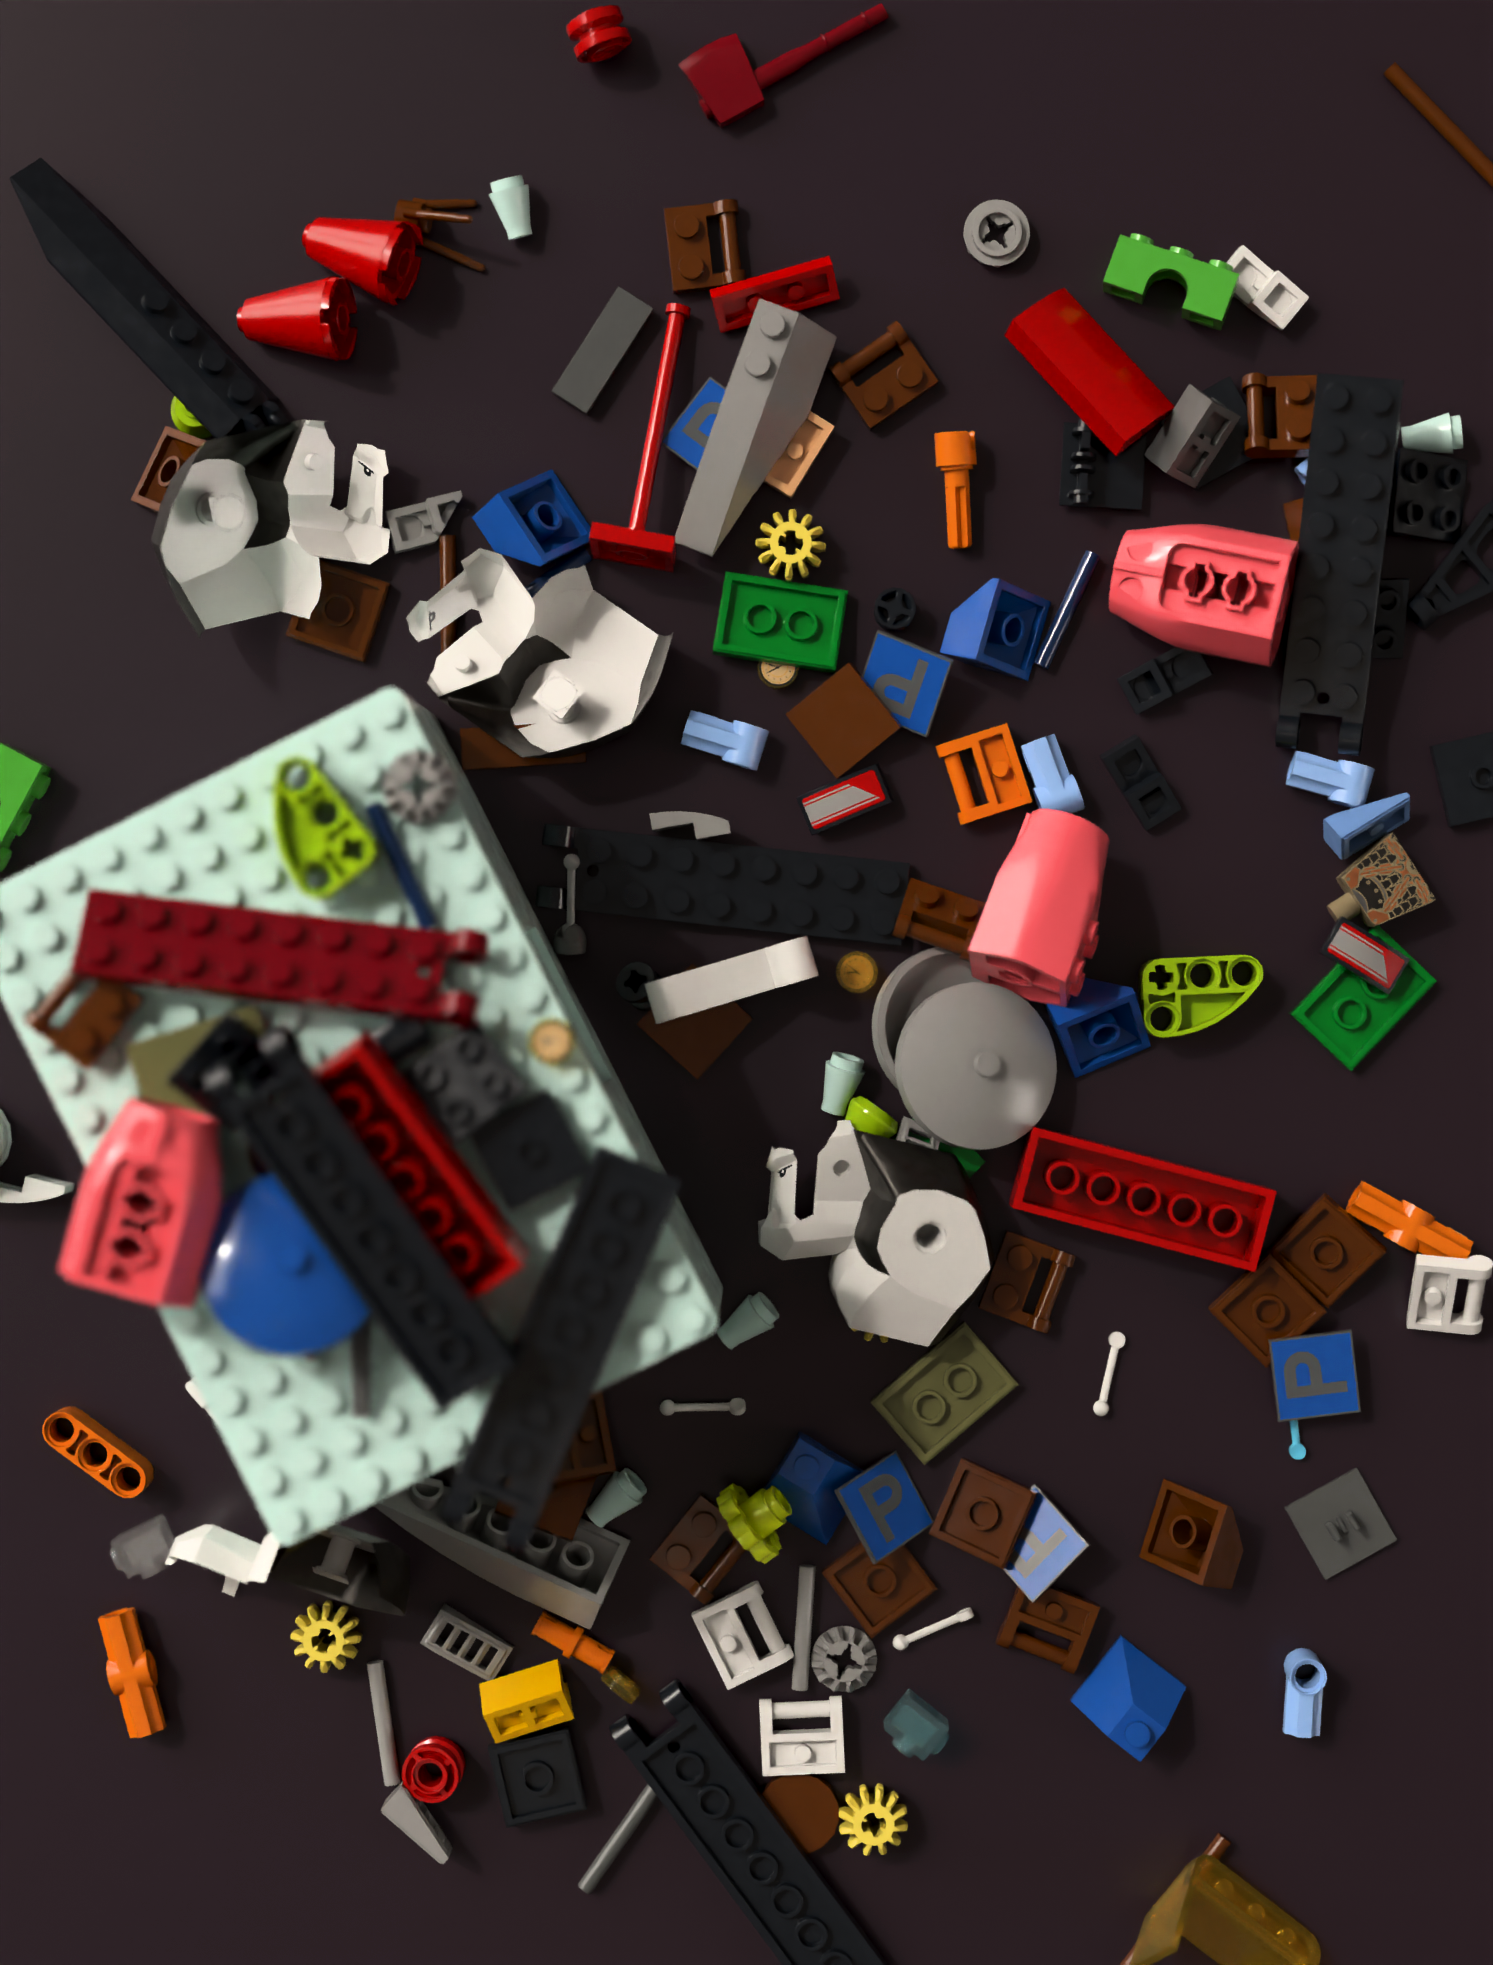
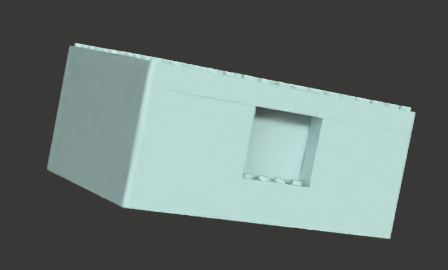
[0,688,723,1545]

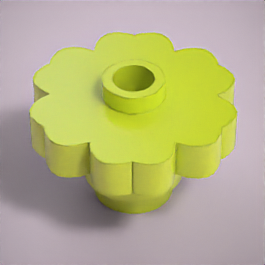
[716,1483,792,1564]

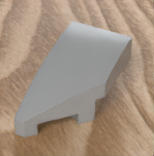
[384,490,462,554]
[649,811,731,840]

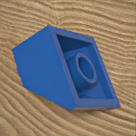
[472,469,591,567]
[940,578,1051,681]
[1045,978,1151,1078]
[764,1431,864,1545]
[1070,1635,1186,1762]

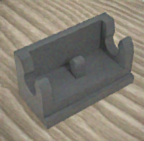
[1144,384,1241,488]

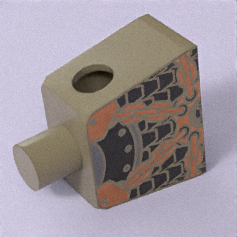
[1326,833,1436,927]

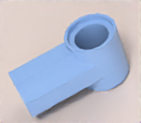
[681,710,769,771]
[1020,734,1085,814]
[1285,751,1375,808]
[1282,1648,1327,1738]

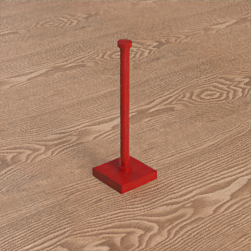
[589,303,691,573]

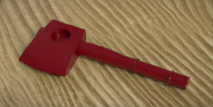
[678,3,888,129]

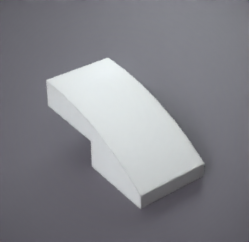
[1226,245,1309,330]
[0,1174,75,1203]

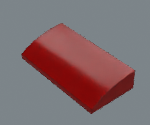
[1004,287,1175,456]

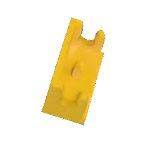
[479,1659,574,1744]

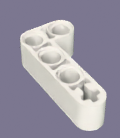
[644,935,819,1024]

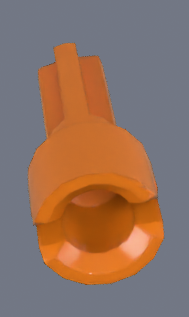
[934,431,977,549]

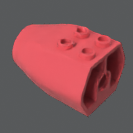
[1109,524,1299,667]
[968,809,1110,1008]
[58,1097,223,1307]

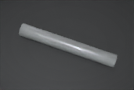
[792,1564,816,1691]
[367,1660,401,1786]

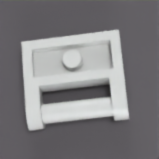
[1406,1254,1493,1335]
[691,1581,794,1690]
[759,1695,845,1776]

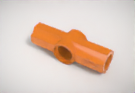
[1345,1181,1474,1259]
[98,1607,166,1738]

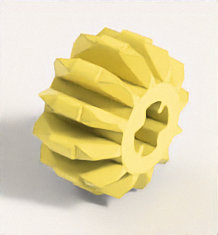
[755,509,826,581]
[290,1600,362,1673]
[838,1783,908,1856]

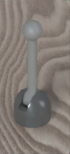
[553,854,587,955]

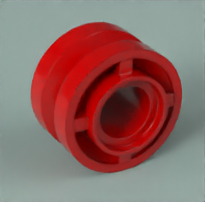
[566,5,632,63]
[402,1736,466,1803]

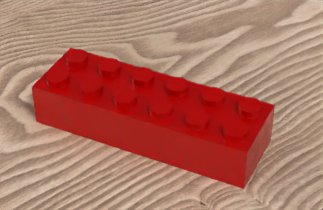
[314,1032,529,1298]
[1009,1126,1277,1272]

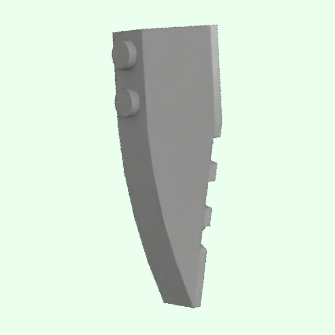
[675,298,837,557]
[372,1477,630,1630]

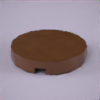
[762,1774,839,1853]

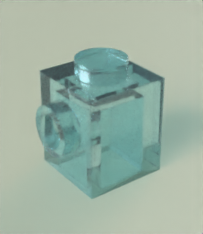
[883,1689,950,1761]

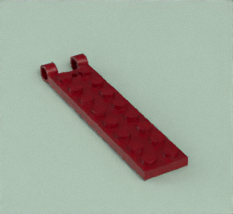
[71,888,490,1027]

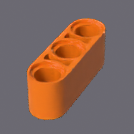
[42,1406,154,1498]

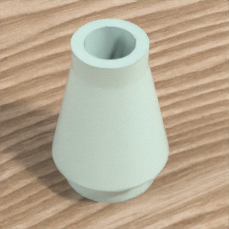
[489,175,533,240]
[1401,412,1463,454]
[821,1052,865,1116]
[717,1292,779,1350]
[586,1468,647,1528]

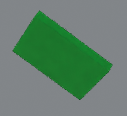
[713,571,848,674]
[1290,925,1437,1071]

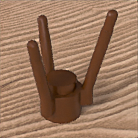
[394,197,485,272]

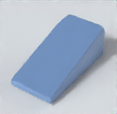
[1323,792,1410,860]

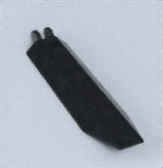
[10,158,288,439]

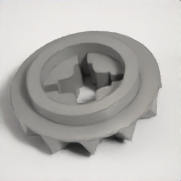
[963,199,1030,268]
[382,750,456,823]
[811,1626,877,1693]

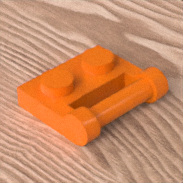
[935,723,1032,825]

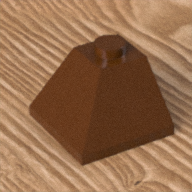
[131,426,206,513]
[1139,1479,1244,1589]

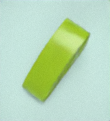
[273,757,379,899]
[1138,955,1264,1038]

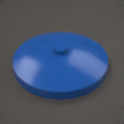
[200,1174,370,1357]

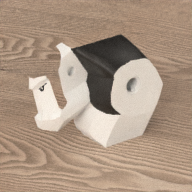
[151,420,390,640]
[406,548,673,758]
[758,1120,994,1347]
[165,1523,410,1616]

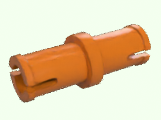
[531,1610,616,1674]

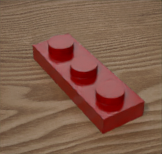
[709,256,840,333]

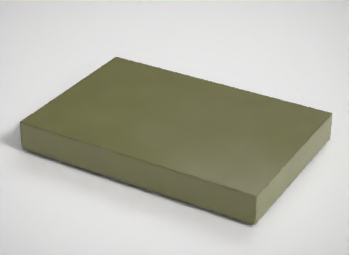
[126,1004,275,1115]
[870,1321,1018,1465]

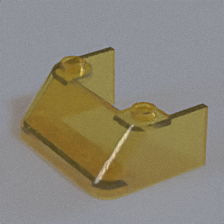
[1130,1854,1321,1965]

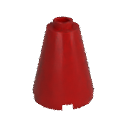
[302,217,423,306]
[237,276,357,361]

